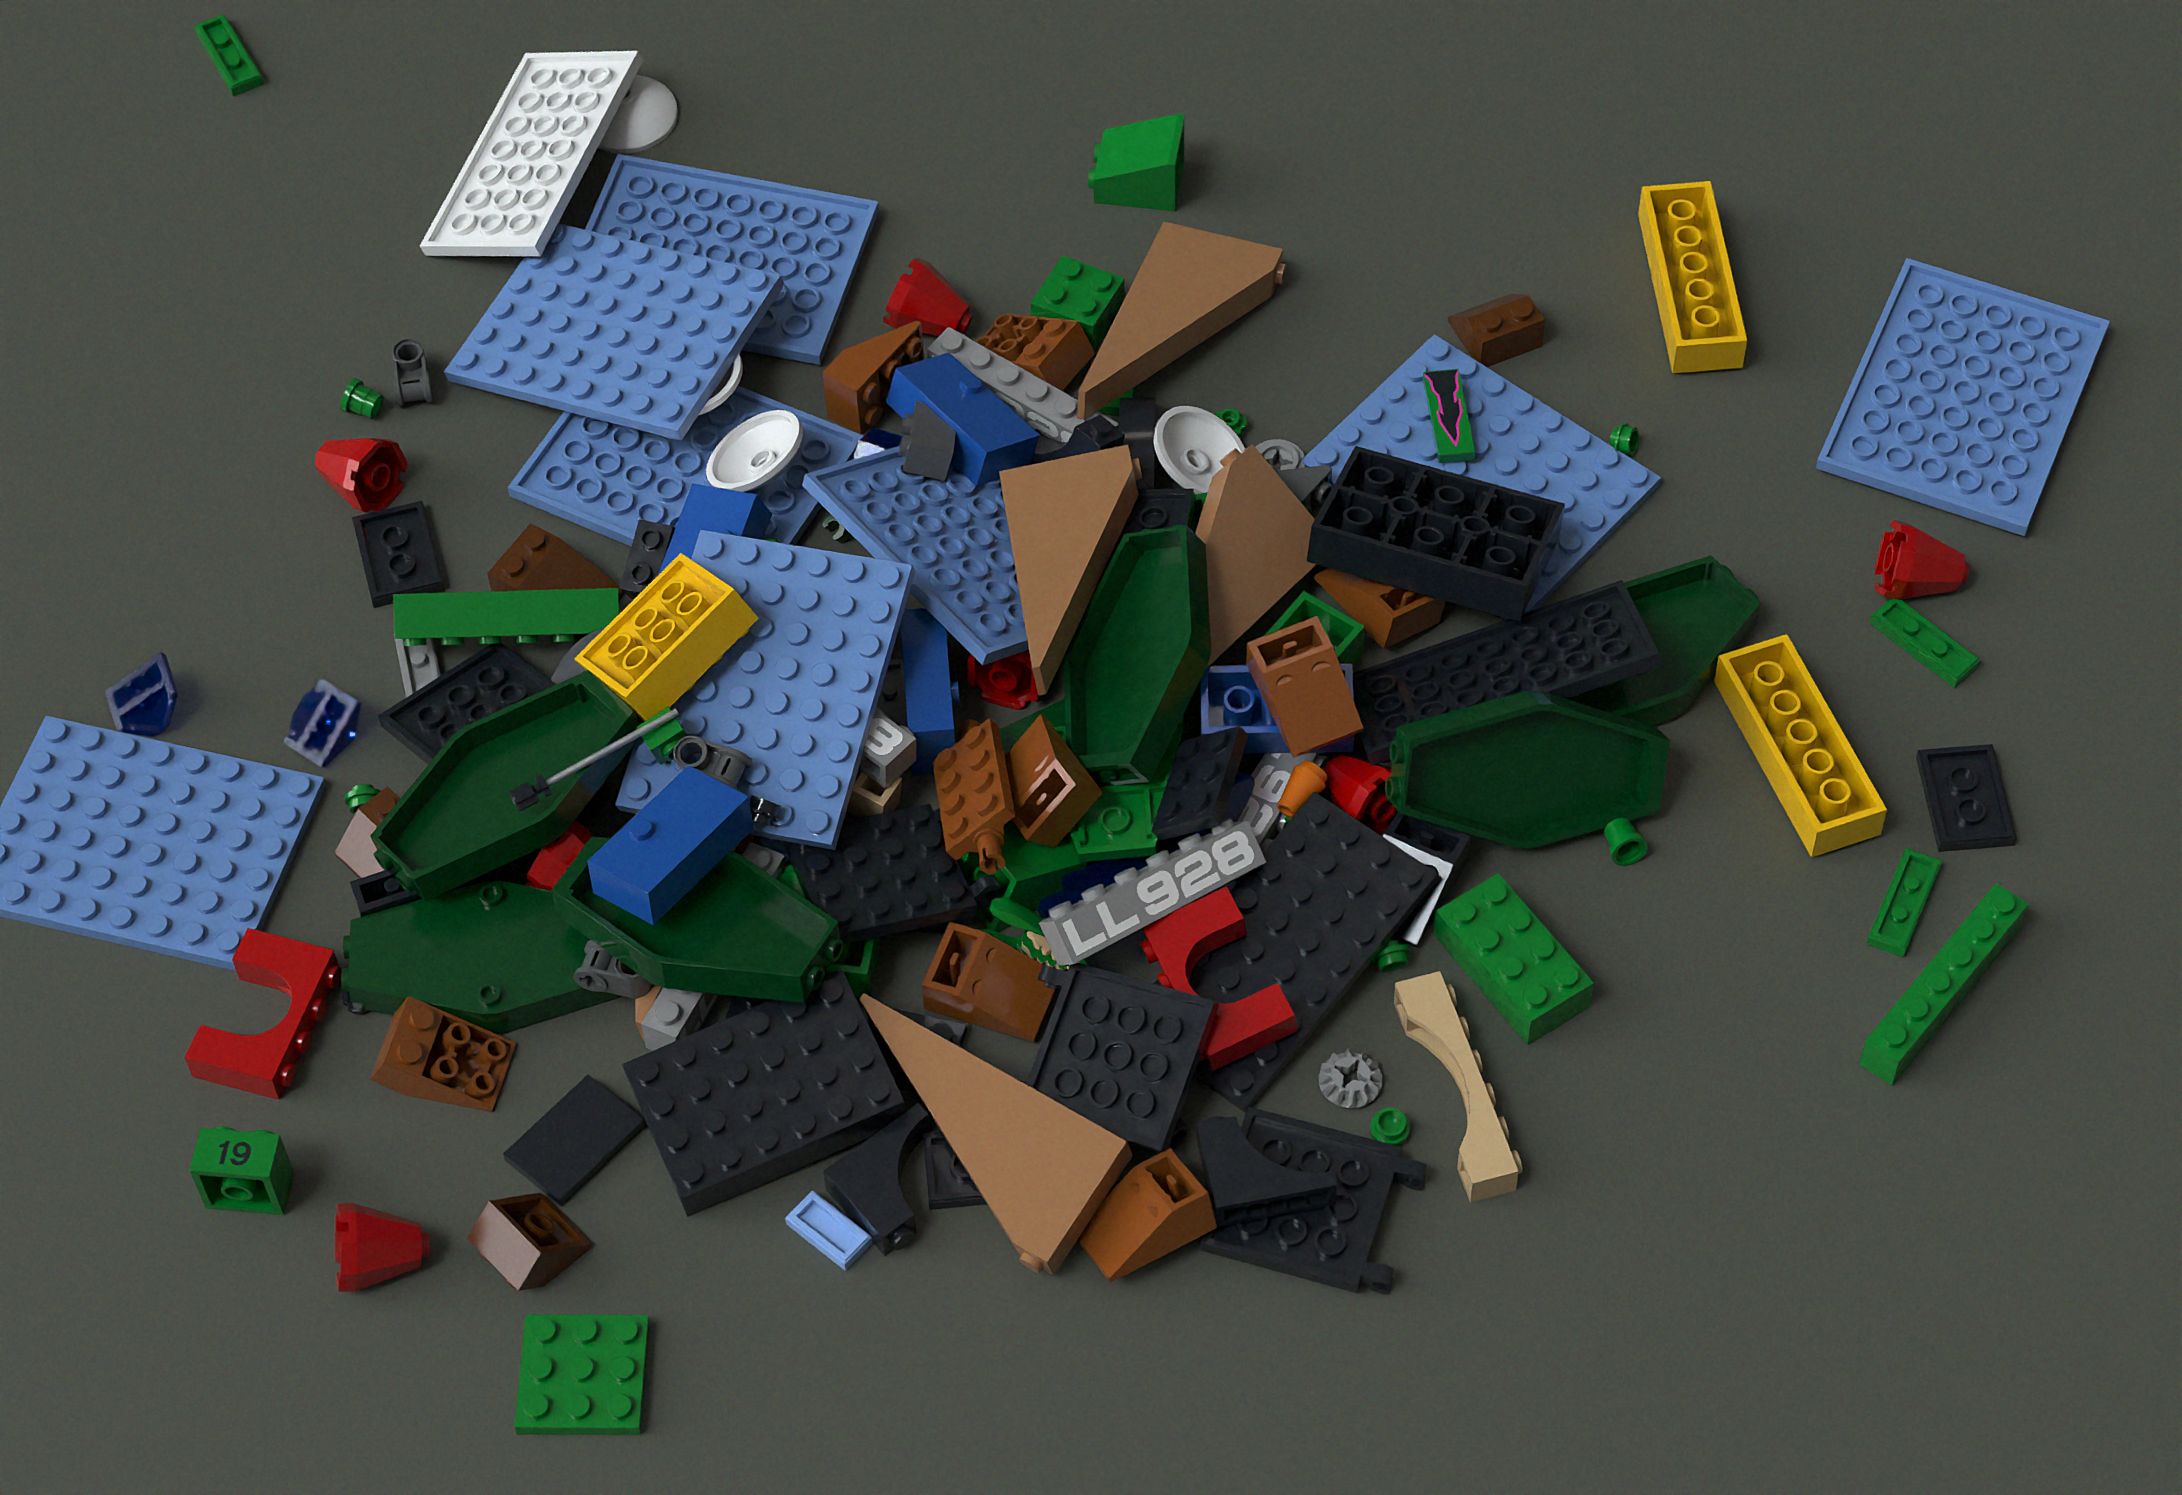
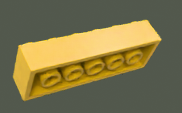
[1638,181,1747,373]
[1714,634,1887,858]

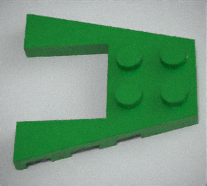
[1054,715,1185,862]

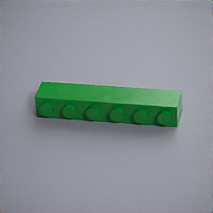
[393,588,620,646]
[1859,883,2029,1086]

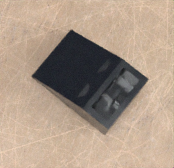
[1383,812,1471,948]

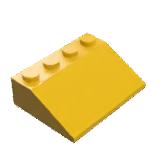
[574,553,759,721]

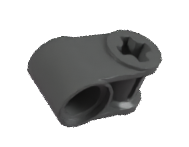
[392,338,433,407]
[673,735,753,791]
[574,940,653,999]

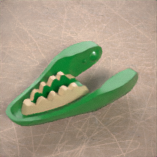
[980,898,1091,972]

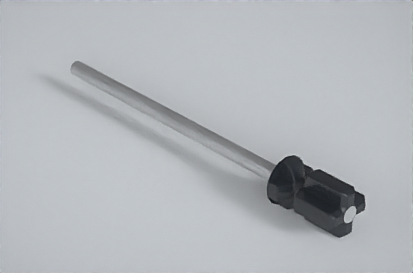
[509,708,679,811]

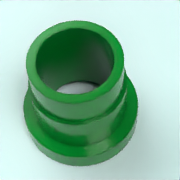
[340,378,383,419]
[1604,818,1648,866]

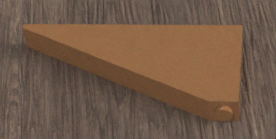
[1077,222,1287,420]
[1195,444,1316,666]
[999,445,1143,695]
[859,993,1133,1276]

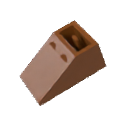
[975,313,1095,391]
[822,321,924,435]
[1314,569,1446,649]
[1246,616,1364,758]
[1005,714,1103,848]
[922,922,1056,1042]
[370,996,516,1112]
[1077,1148,1217,1283]

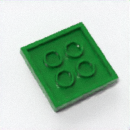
[514,1314,650,1435]

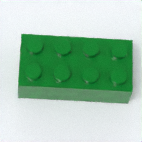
[1433,873,1594,1046]

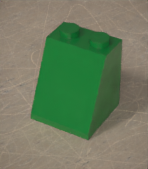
[1088,114,1185,212]
[958,819,1088,933]

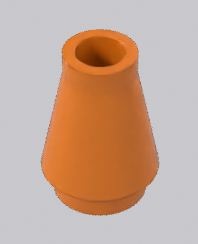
[1276,760,1328,818]

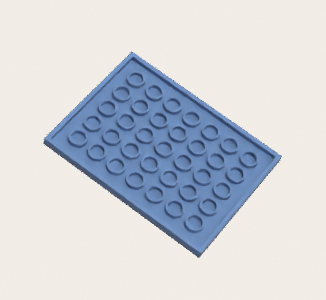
[585,154,879,365]
[444,223,784,441]
[1816,258,2110,537]
[1300,334,1661,613]
[507,386,865,547]
[802,446,1100,665]
[615,530,915,850]
[0,716,327,971]

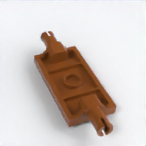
[932,718,1015,874]

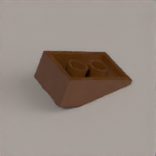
[487,523,624,642]

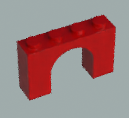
[1140,886,1298,1071]
[184,928,342,1100]

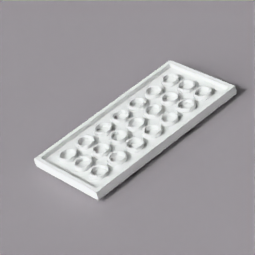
[420,51,643,256]

